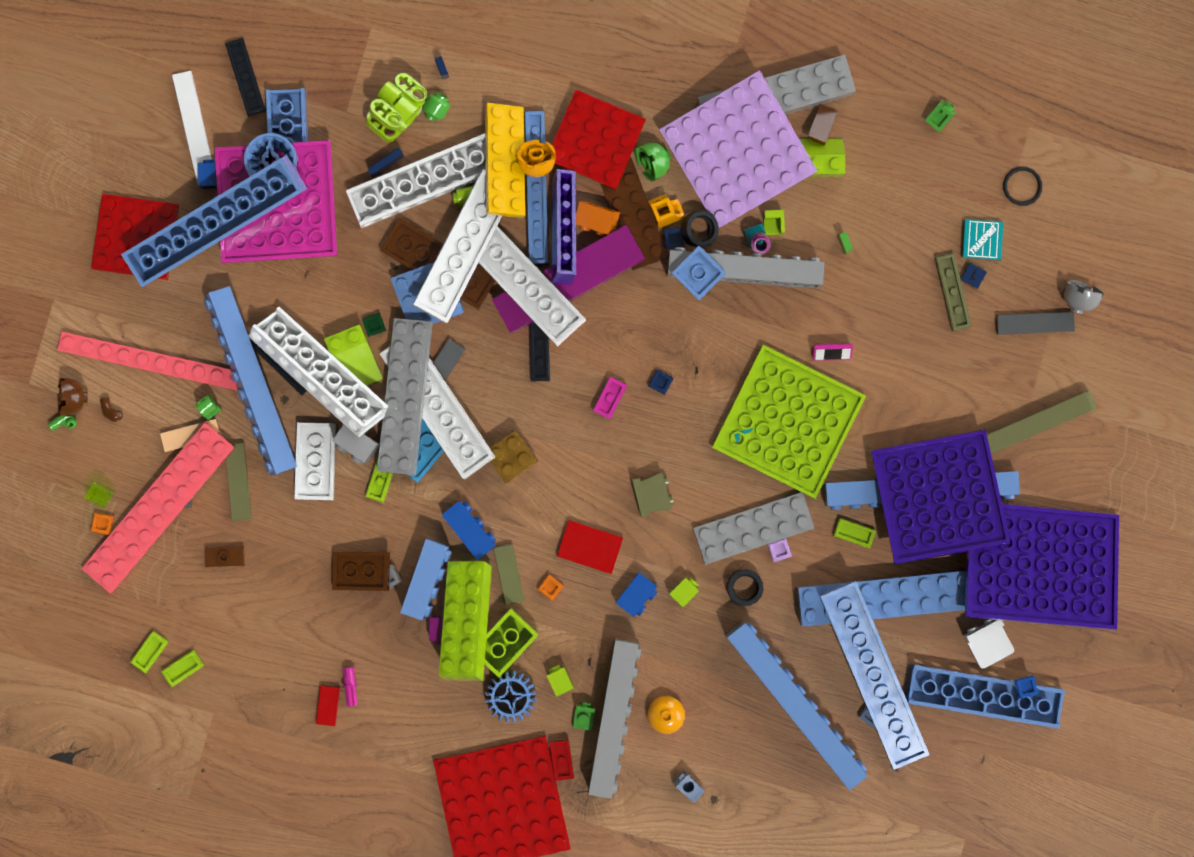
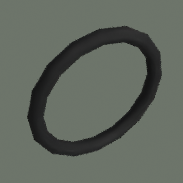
[1003,167,1042,206]

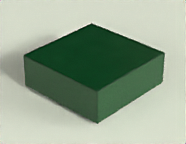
[362,313,387,337]

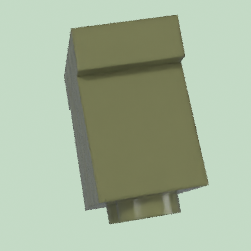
[632,473,674,517]

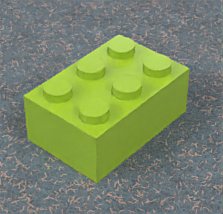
[485,608,539,677]

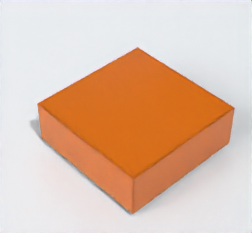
[91,513,115,535]
[537,574,564,601]

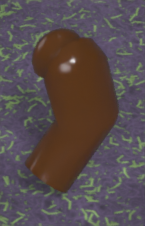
[100,397,123,422]

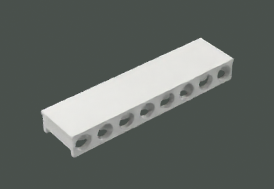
[346,134,486,229]
[248,307,388,438]

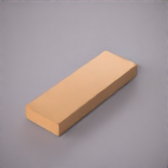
[160,419,221,452]

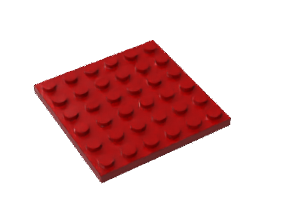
[433,735,571,857]

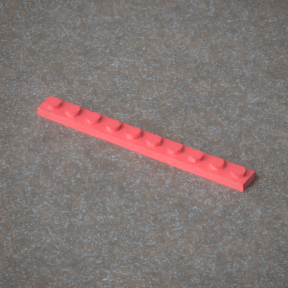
[57,332,238,390]

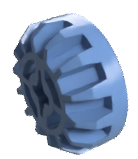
[244,133,298,176]

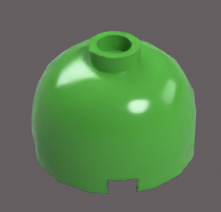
[635,142,671,182]

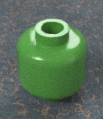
[422,92,450,122]

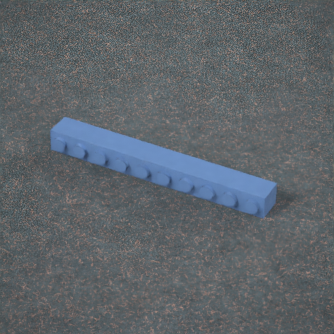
[204,286,297,476]
[824,471,1020,510]

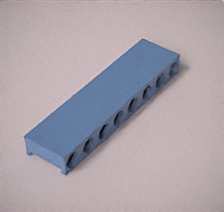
[266,88,309,143]
[906,664,1066,729]

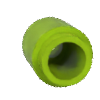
[453,186,473,207]

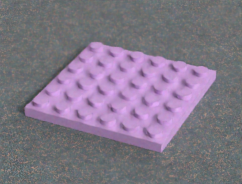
[659,70,818,228]

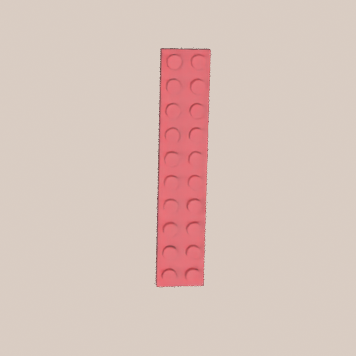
[81,422,235,594]

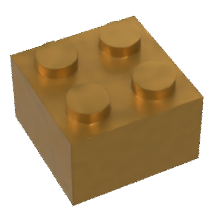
[490,430,538,484]

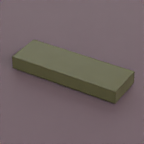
[494,544,525,604]

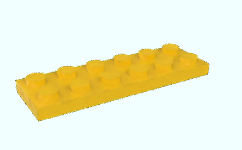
[485,103,525,218]

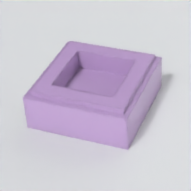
[767,538,792,562]

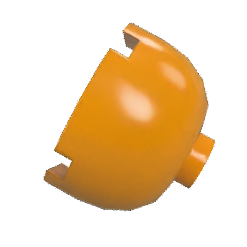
[517,140,556,177]
[647,695,685,734]

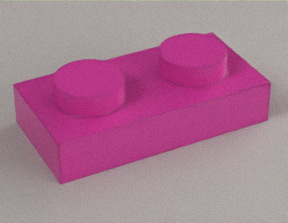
[593,377,627,420]

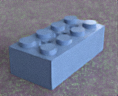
[400,539,452,620]

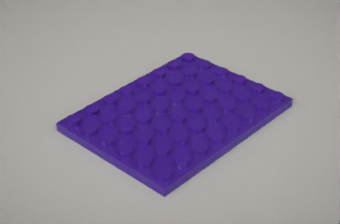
[964,504,1119,630]

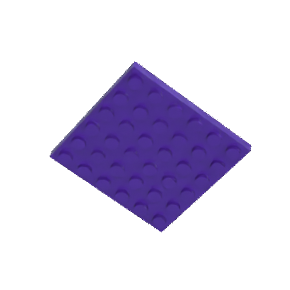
[871,430,1010,565]

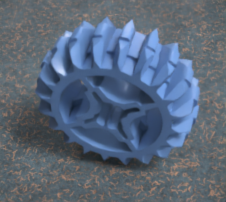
[485,671,537,723]

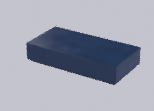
[368,148,404,178]

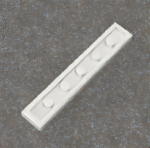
[172,71,212,186]

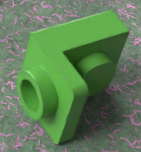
[925,100,956,132]
[573,702,595,731]

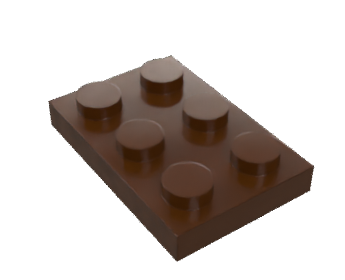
[332,552,390,591]

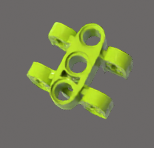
[365,73,427,142]

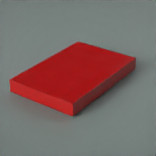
[557,520,623,574]

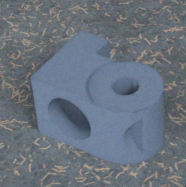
[673,770,705,803]

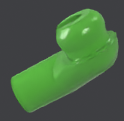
[48,416,77,431]

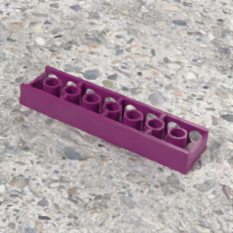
[492,225,645,333]

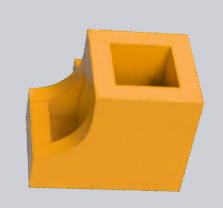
[648,194,685,228]

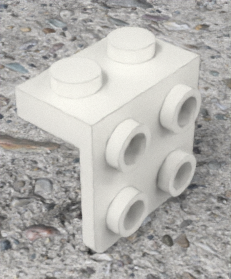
[963,619,1014,668]

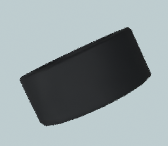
[680,210,719,248]
[727,569,764,606]

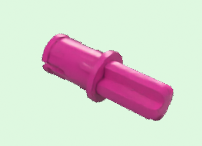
[342,667,358,706]

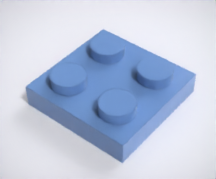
[671,246,726,301]

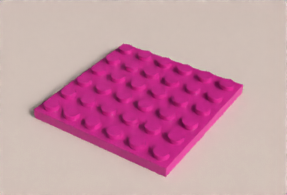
[215,140,338,264]

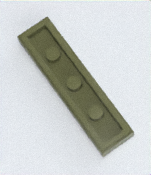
[935,253,972,332]
[226,443,252,521]

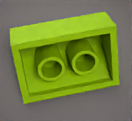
[800,139,845,177]

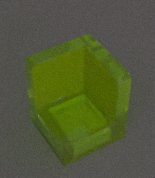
[84,482,115,508]

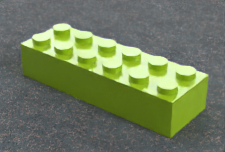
[439,561,492,681]

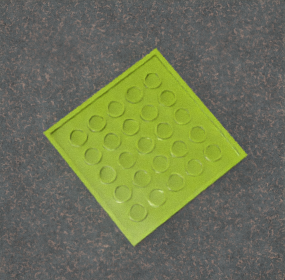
[712,345,866,499]

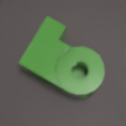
[195,395,222,421]

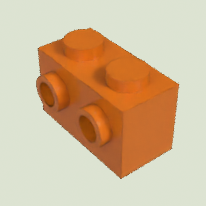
[576,201,620,237]

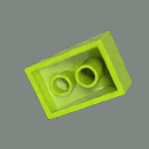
[324,324,383,386]

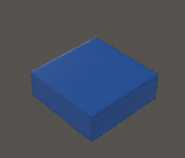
[1014,675,1039,699]

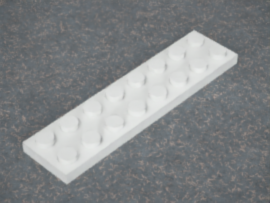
[412,169,502,323]
[478,226,586,347]
[380,346,495,479]

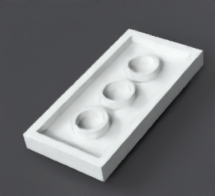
[294,422,336,500]

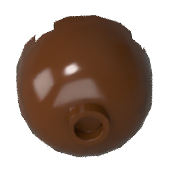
[57,378,88,416]

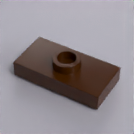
[205,546,245,567]

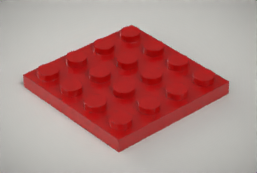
[552,90,646,190]
[91,194,179,280]

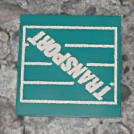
[962,219,1003,260]

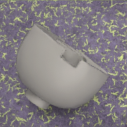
[1064,280,1104,314]

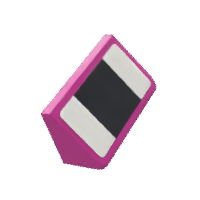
[813,344,853,361]

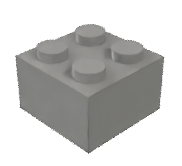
[332,424,380,464]

